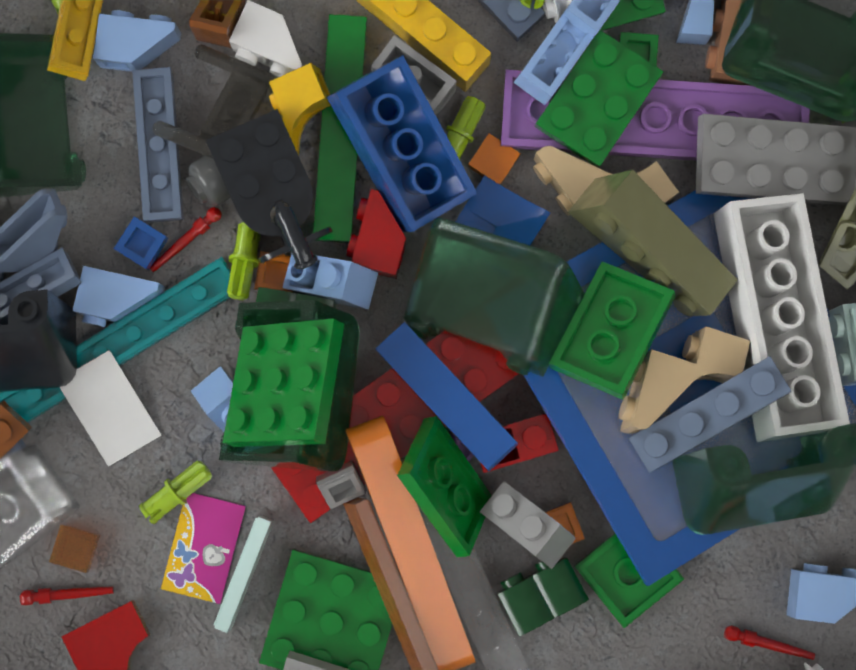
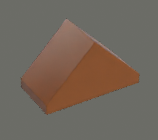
[189,0,246,48]

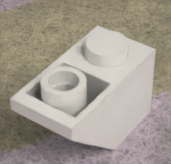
[229,0,302,77]

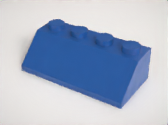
[326,55,478,232]

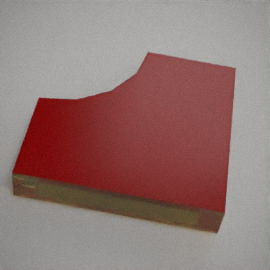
[61,600,151,670]

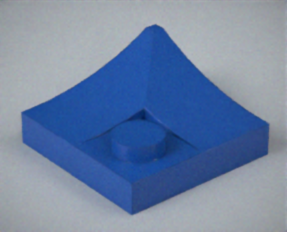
[444,175,550,281]

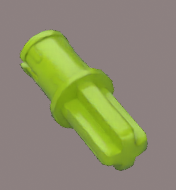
[446,96,486,160]
[227,222,261,300]
[139,460,212,524]

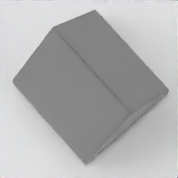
[316,460,367,509]

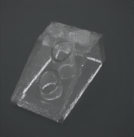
[0,444,80,570]

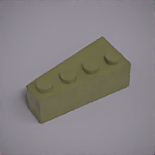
[568,170,738,317]

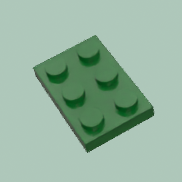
[535,30,664,168]
[549,261,675,400]
[397,416,492,558]

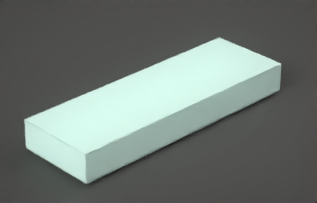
[214,516,275,633]

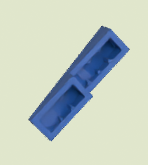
[375,322,518,471]

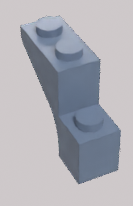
[0,189,67,282]

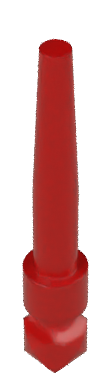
[150,207,222,273]
[19,587,114,606]
[724,625,815,660]

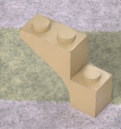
[533,146,679,216]
[619,326,750,434]

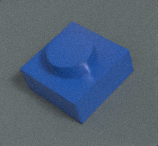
[113,217,169,271]

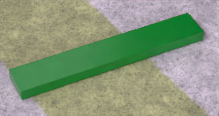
[313,14,367,243]

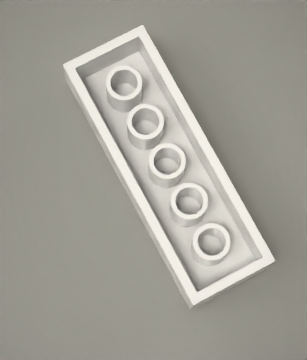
[713,193,850,442]

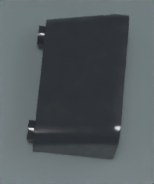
[0,290,77,392]

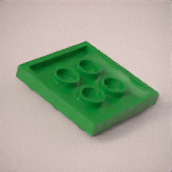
[223,319,344,447]
[259,549,392,670]

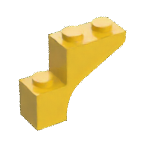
[269,63,331,208]

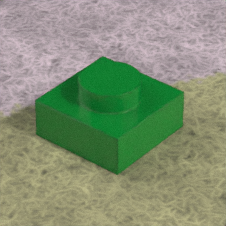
[619,32,659,67]

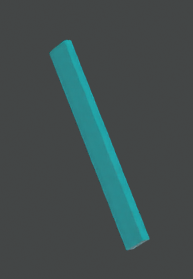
[0,257,231,422]

